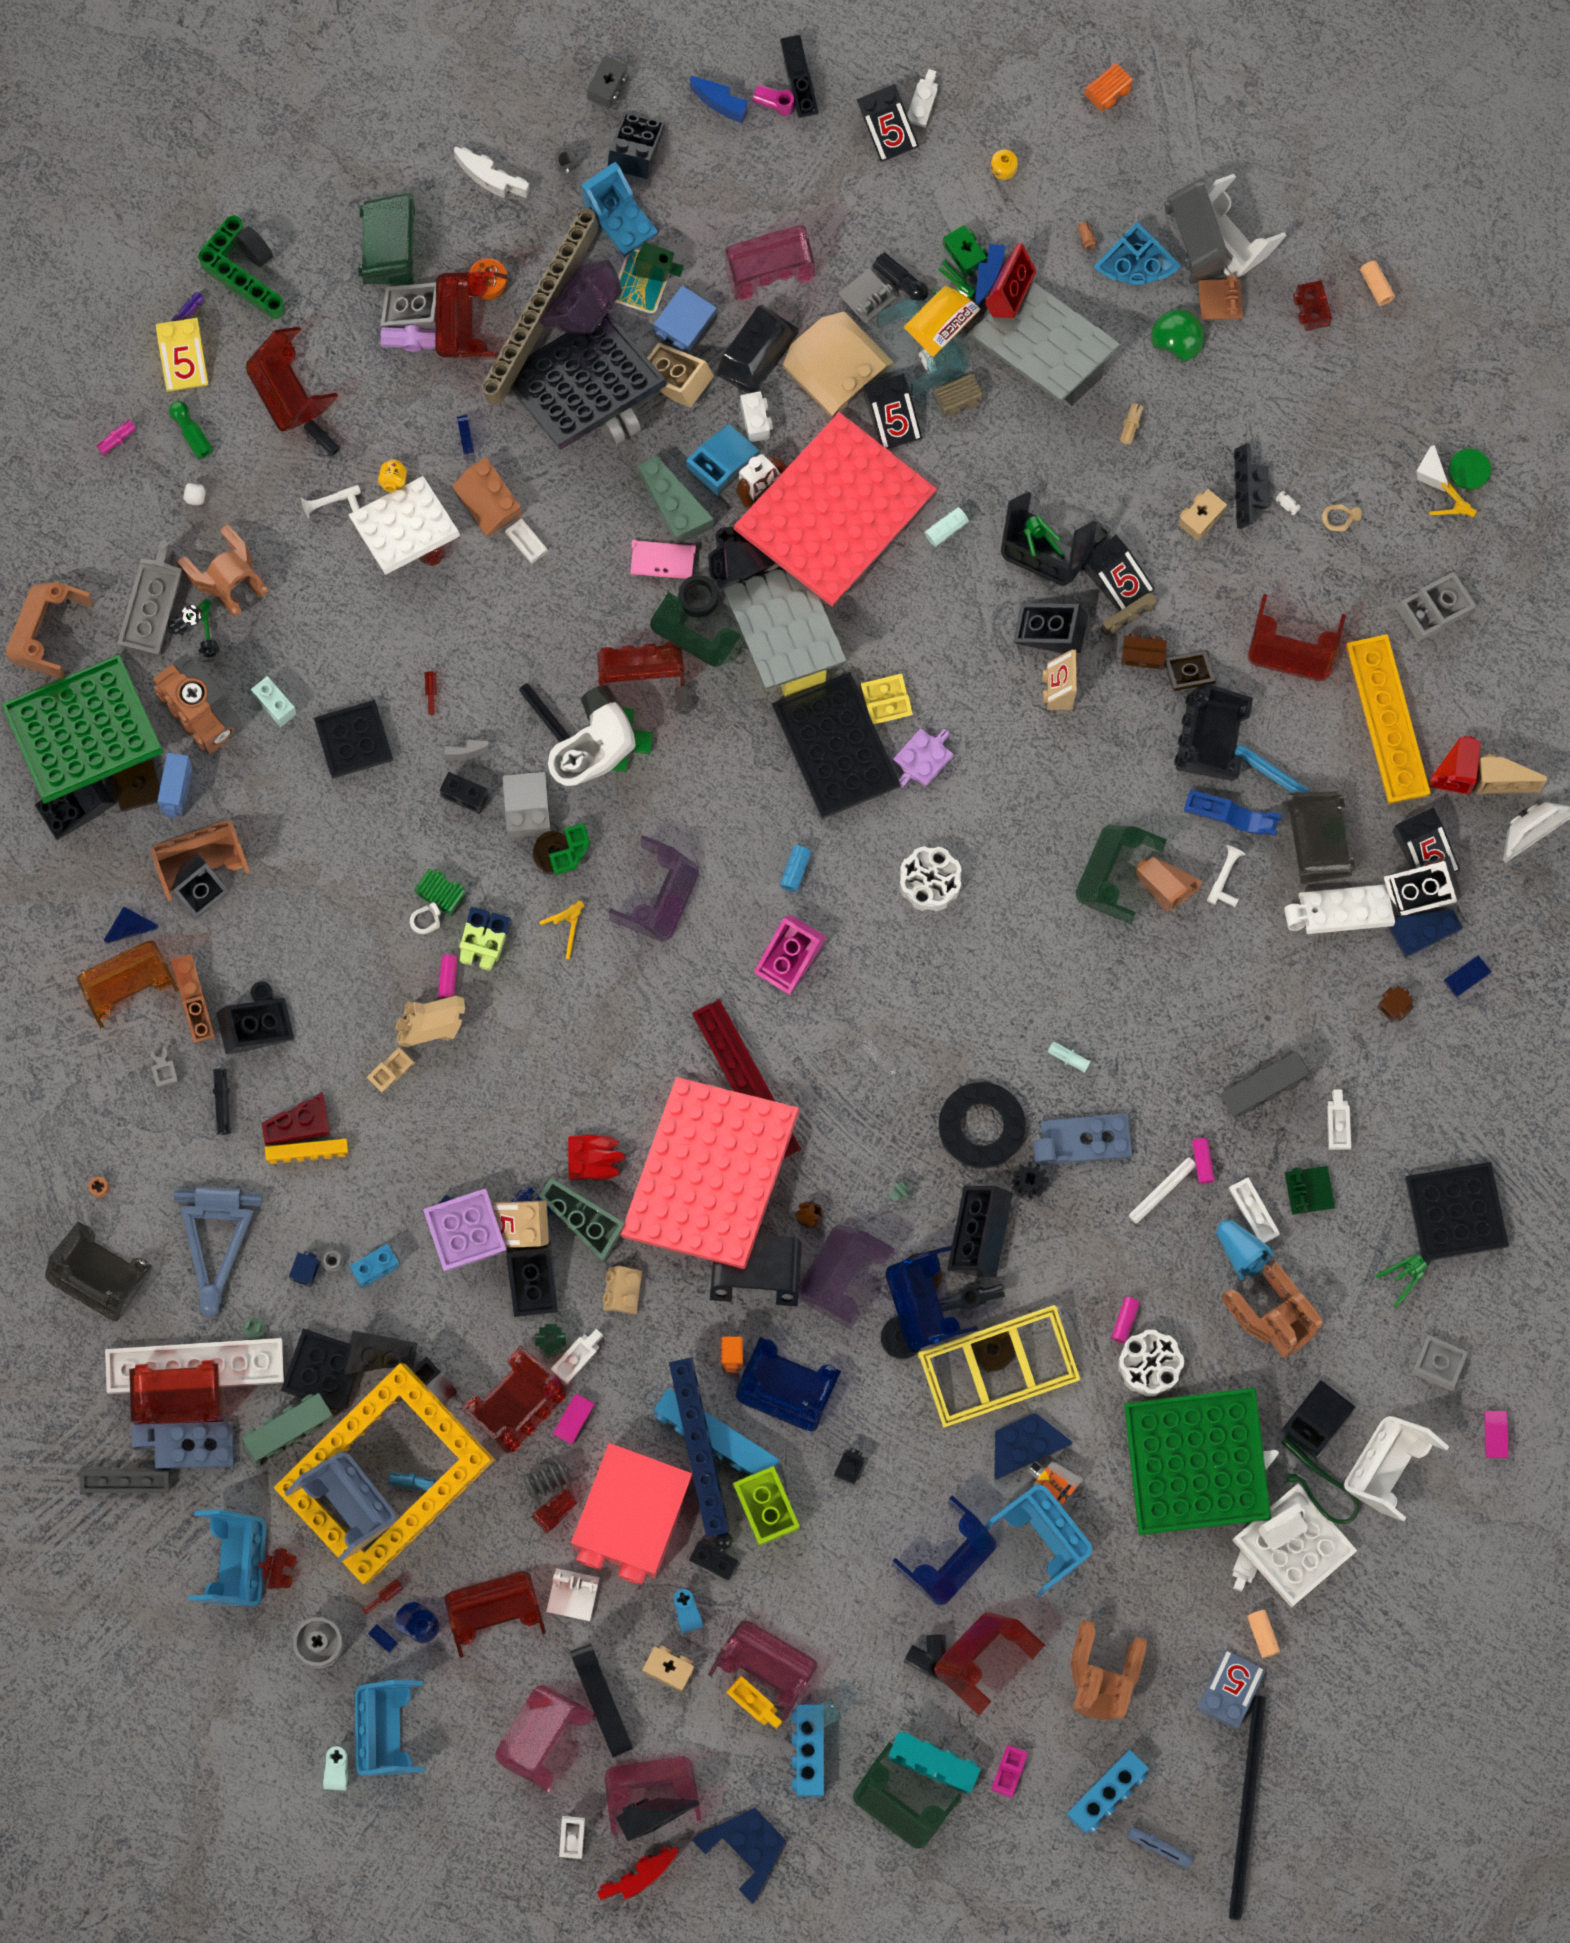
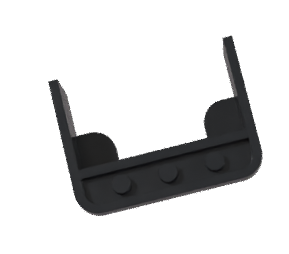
[1001,492,1097,586]

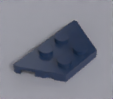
[994,1413,1073,1481]

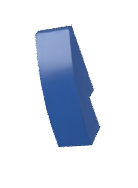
[690,75,748,123]
[975,244,1006,308]

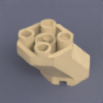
[395,996,465,1047]

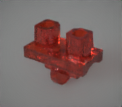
[258,1548,297,1590]

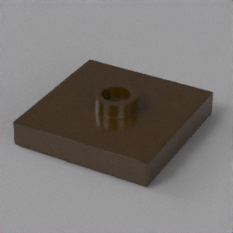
[112,760,160,812]

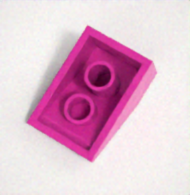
[753,915,827,995]

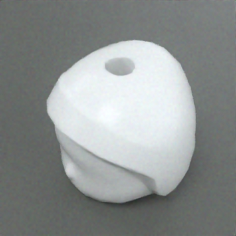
[183,483,206,505]

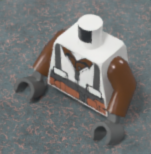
[736,454,788,512]

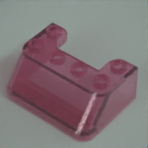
[725,225,815,300]

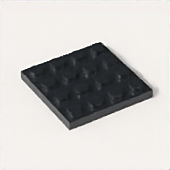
[1405,1162,1509,1262]

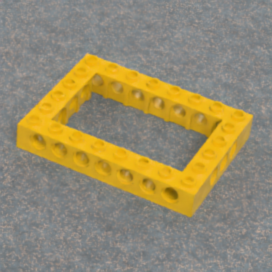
[273,1363,495,1585]

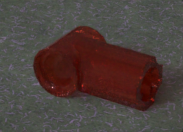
[531,1489,577,1534]

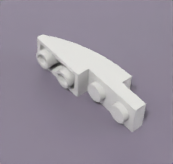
[454,147,530,198]

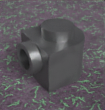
[553,147,578,174]

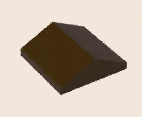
[1165,651,1216,691]

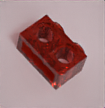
[1293,280,1332,331]

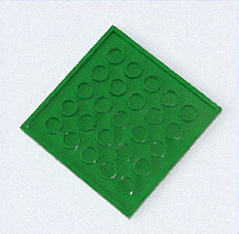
[1,654,164,804]
[1124,1388,1271,1536]

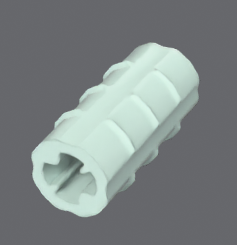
[924,507,969,547]

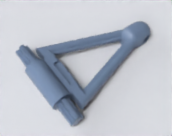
[174,1187,263,1317]

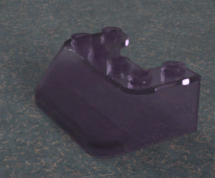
[798,1225,895,1329]

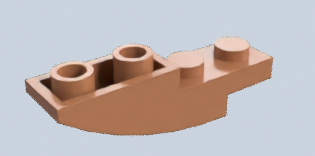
[171,954,215,1043]

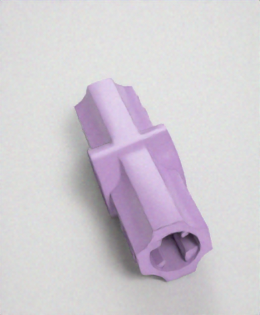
[381,325,445,352]

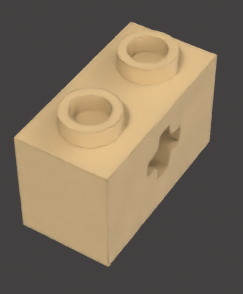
[1179,489,1227,541]
[642,1645,695,1693]

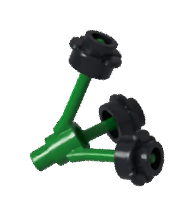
[169,599,220,657]

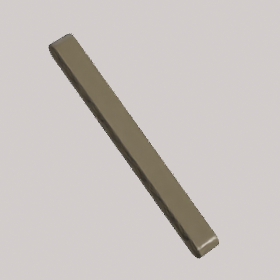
[482,208,599,405]

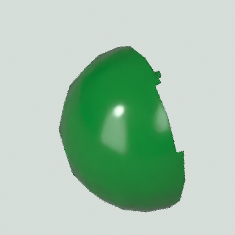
[1151,310,1205,362]

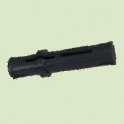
[212,1068,231,1135]

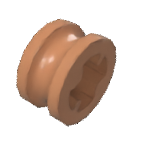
[88,1177,109,1198]

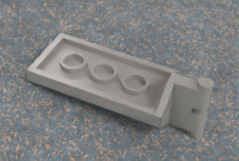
[117,540,183,656]

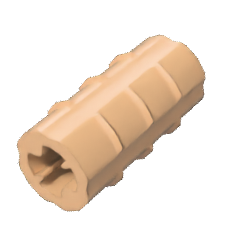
[1360,260,1395,306]
[1247,1610,1280,1659]

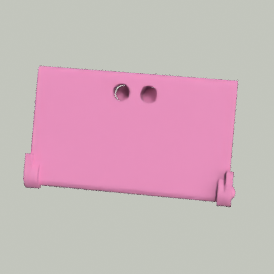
[630,539,697,579]

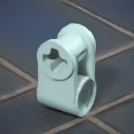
[323,1746,348,1791]

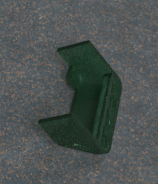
[1075,825,1167,925]
[853,1741,962,1849]

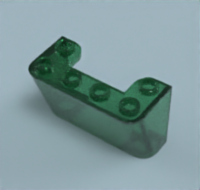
[650,592,743,667]

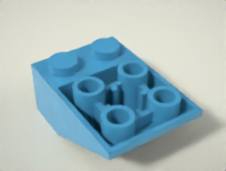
[686,424,760,496]

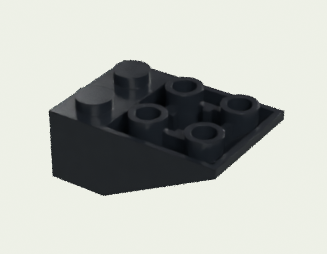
[607,112,665,179]
[35,780,115,840]
[1281,1380,1355,1459]

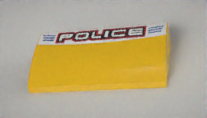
[904,286,980,357]

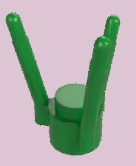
[932,260,976,300]
[1024,516,1064,557]
[1376,1254,1427,1308]

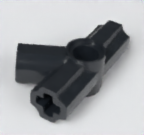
[903,1634,972,1694]

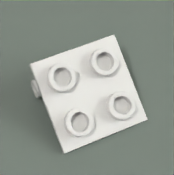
[546,1568,600,1621]

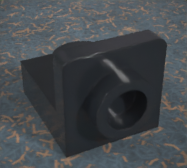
[834,1448,865,1485]

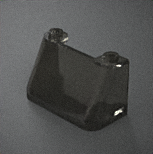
[1287,791,1355,884]
[45,1221,152,1322]

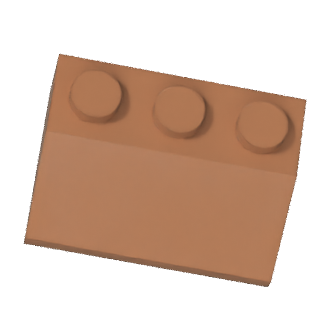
[452,457,522,538]

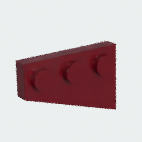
[261,1092,330,1146]

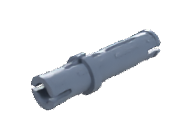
[1126,1825,1193,1869]

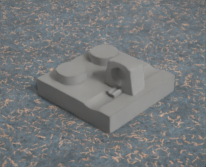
[1412,1335,1468,1391]

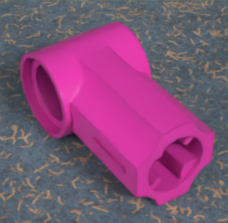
[753,84,795,116]

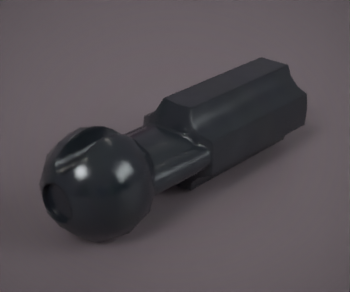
[873,252,929,302]

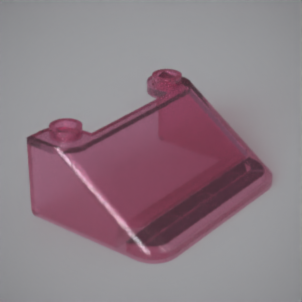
[495,1685,596,1794]

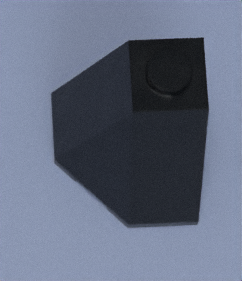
[708,541,774,588]

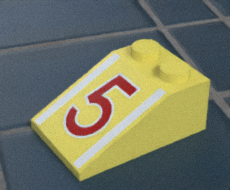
[156,318,208,392]

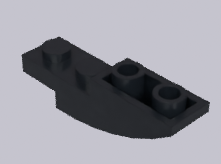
[780,35,819,118]

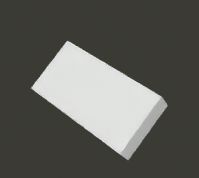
[505,518,548,564]

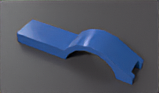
[1184,790,1283,836]

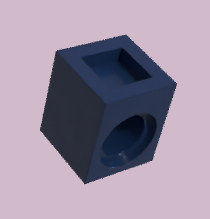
[289,1251,320,1288]

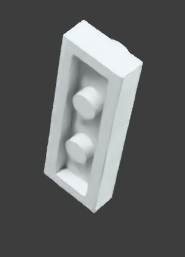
[1229,1177,1280,1243]

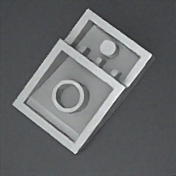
[1396,572,1477,643]

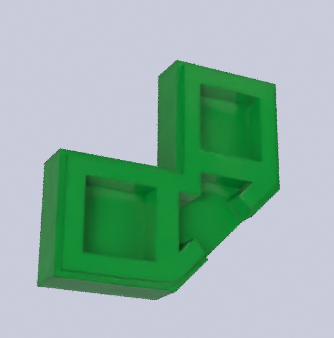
[549,823,590,876]

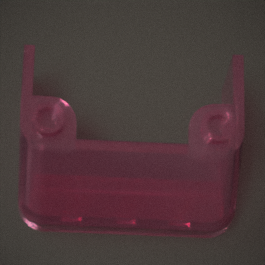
[708,1621,818,1721]
[604,1756,702,1837]

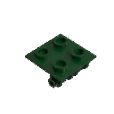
[1284,1166,1335,1215]

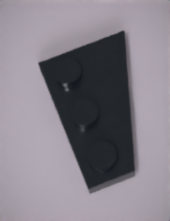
[343,1330,418,1375]

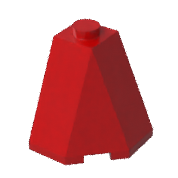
[1428,736,1481,795]

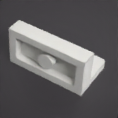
[1258,1502,1308,1551]

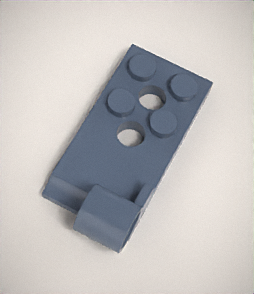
[1033,1113,1132,1165]

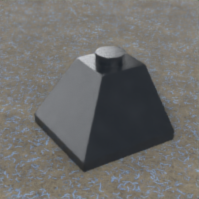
[171,853,229,919]

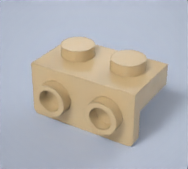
[603,1266,642,1315]

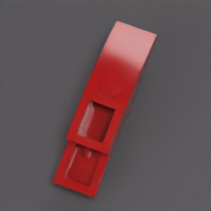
[597,1845,679,1901]

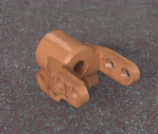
[176,524,269,617]
[1222,1260,1323,1359]
[1070,1620,1147,1721]

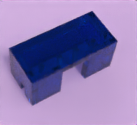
[368,1624,399,1654]

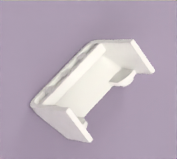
[1207,174,1287,278]
[1344,1416,1449,1521]

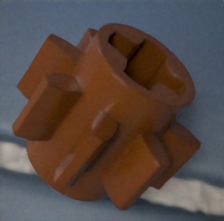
[796,1201,823,1228]

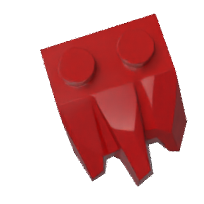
[568,1135,626,1181]

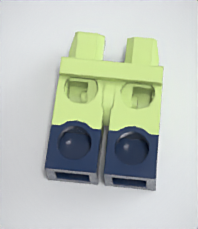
[460,907,512,971]

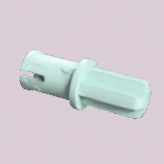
[1048,1042,1091,1073]

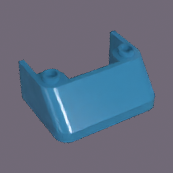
[984,1485,1092,1598]
[188,1509,267,1606]
[355,1680,425,1776]

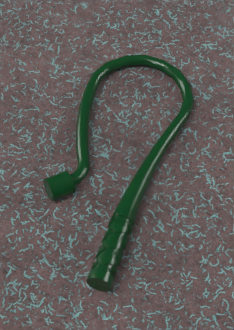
[1281,1436,1359,1524]

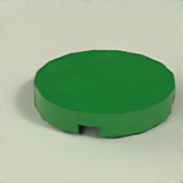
[1448,449,1491,491]

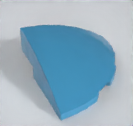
[1093,222,1182,285]

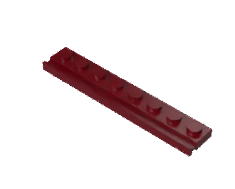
[692,999,801,1159]

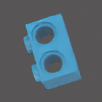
[350,1244,400,1289]

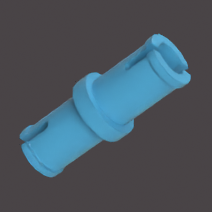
[389,1471,435,1491]

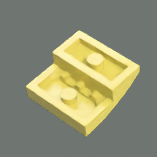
[860,674,913,724]

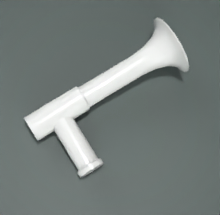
[301,485,361,518]
[1207,845,1246,907]

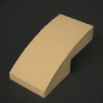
[367,1047,416,1093]

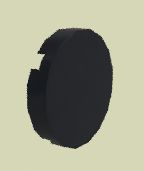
[881,1316,924,1360]

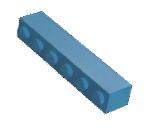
[654,1388,780,1477]

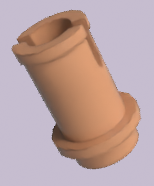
[1077,222,1098,250]

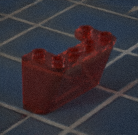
[460,1345,566,1453]

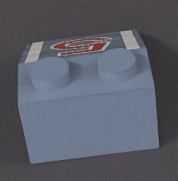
[1196,1650,1265,1730]

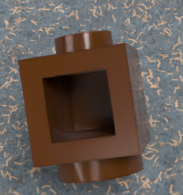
[1377,985,1414,1022]

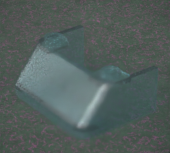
[876,300,966,397]

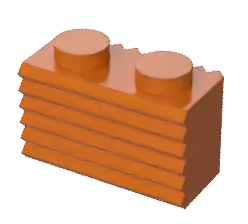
[1084,63,1133,112]
[721,1337,743,1374]

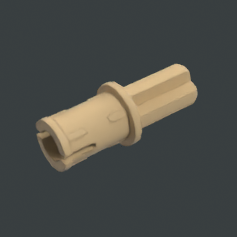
[1120,403,1144,445]

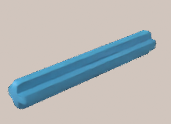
[1235,744,1310,800]

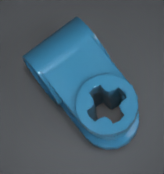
[674,1589,703,1634]

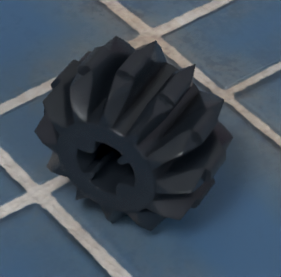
[1011,1162,1049,1200]

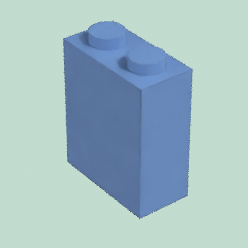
[654,286,717,354]
[157,753,193,818]

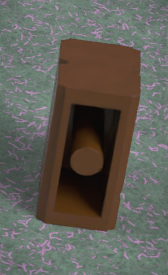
[1121,633,1167,670]

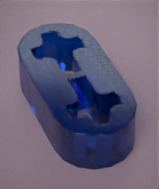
[456,415,474,455]

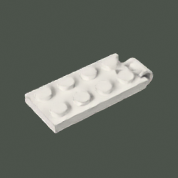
[1284,885,1395,934]

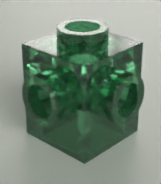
[535,1324,566,1356]

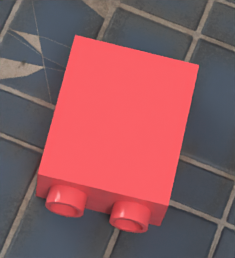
[571,1443,693,1585]

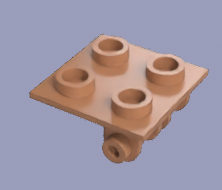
[1199,275,1243,320]

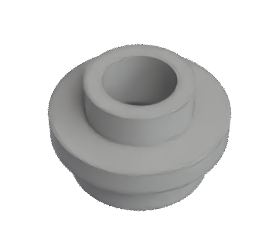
[321,1250,344,1272]

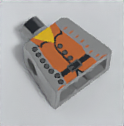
[1027,1461,1083,1506]

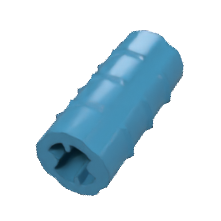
[780,845,812,892]

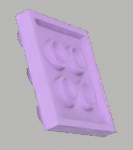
[423,1188,507,1272]

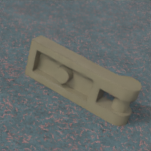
[1101,593,1156,635]

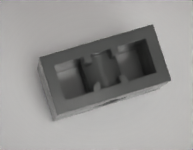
[587,55,629,108]

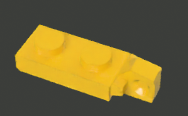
[726,1676,782,1730]

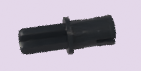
[304,420,341,456]

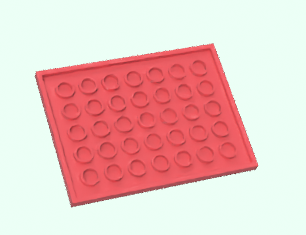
[733,412,937,607]
[620,1077,800,1269]

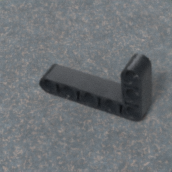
[570,1642,633,1758]

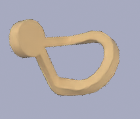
[1322,505,1362,531]

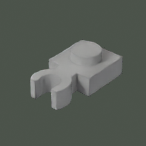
[151,1047,179,1088]

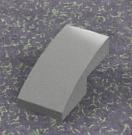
[444,740,489,761]

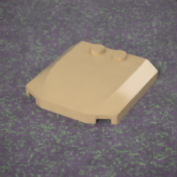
[783,312,894,418]

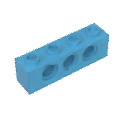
[792,1705,824,1797]
[1066,1750,1149,1834]

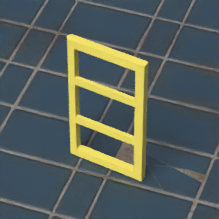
[918,1305,1080,1428]

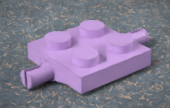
[893,728,953,788]

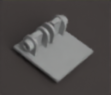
[838,268,897,324]

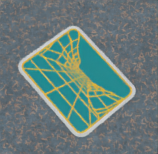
[611,249,670,313]

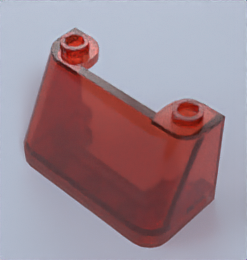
[129,1360,223,1425]

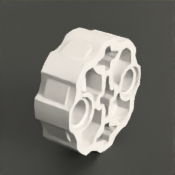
[899,846,962,911]
[1118,1330,1184,1397]

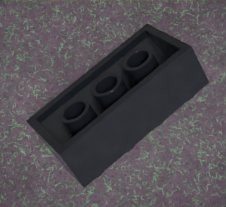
[947,1186,1013,1277]

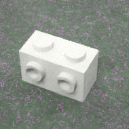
[740,391,773,443]

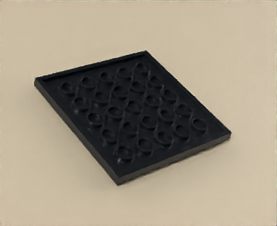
[501,309,667,450]

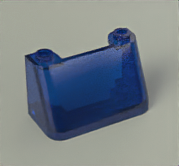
[736,1337,841,1432]

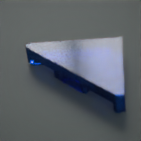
[104,906,159,943]

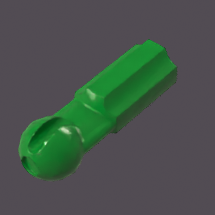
[169,401,213,460]

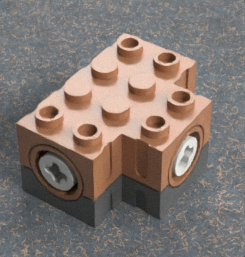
[153,653,243,755]

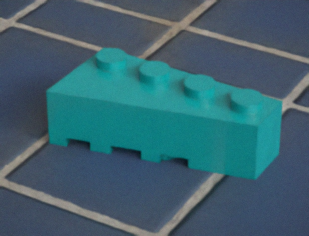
[887,1731,981,1795]

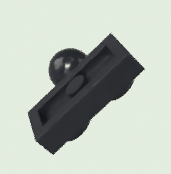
[689,1533,739,1581]

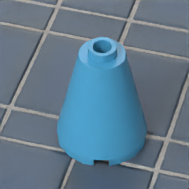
[1216,1220,1274,1281]

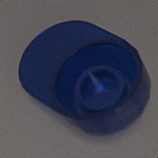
[394,1602,440,1644]

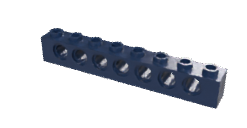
[669,1357,730,1537]

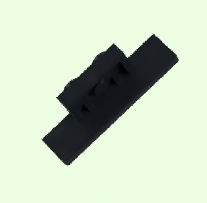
[1234,443,1269,529]

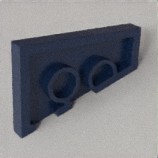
[1388,909,1463,959]

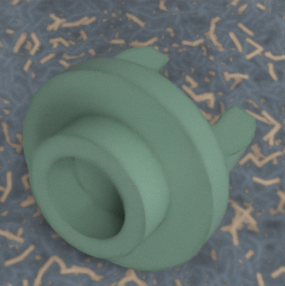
[889,1181,911,1202]
[243,1318,265,1340]

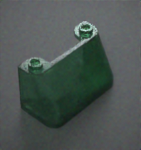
[358,193,415,284]

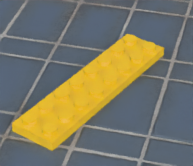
[1346,634,1431,805]

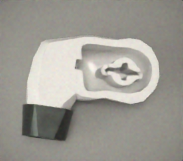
[548,685,636,786]

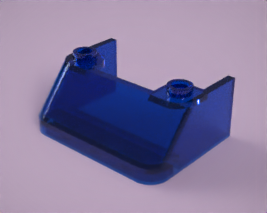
[885,1246,978,1350]
[892,1495,996,1606]

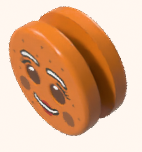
[469,258,508,300]

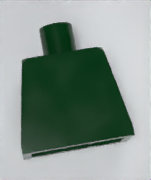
[632,241,684,282]

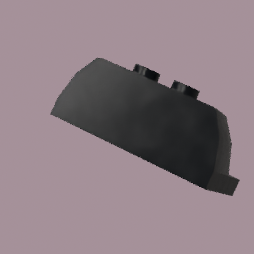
[717,304,799,394]

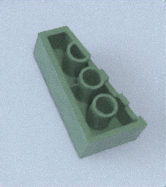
[242,1393,333,1469]

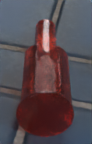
[424,671,437,715]
[363,1579,404,1614]

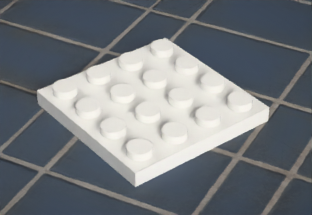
[349,476,460,575]
[1233,1484,1357,1608]

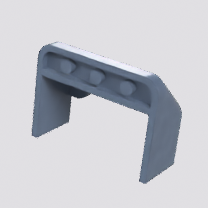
[285,1452,395,1563]

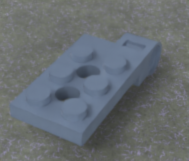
[132,1422,233,1469]

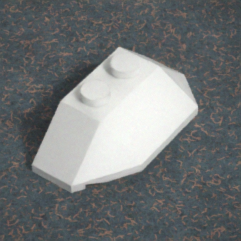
[1503,802,1570,863]

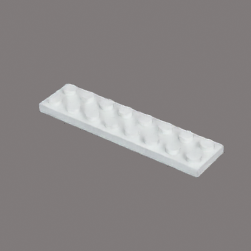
[105,1338,284,1394]

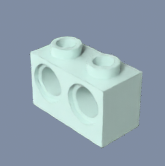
[251,676,297,728]

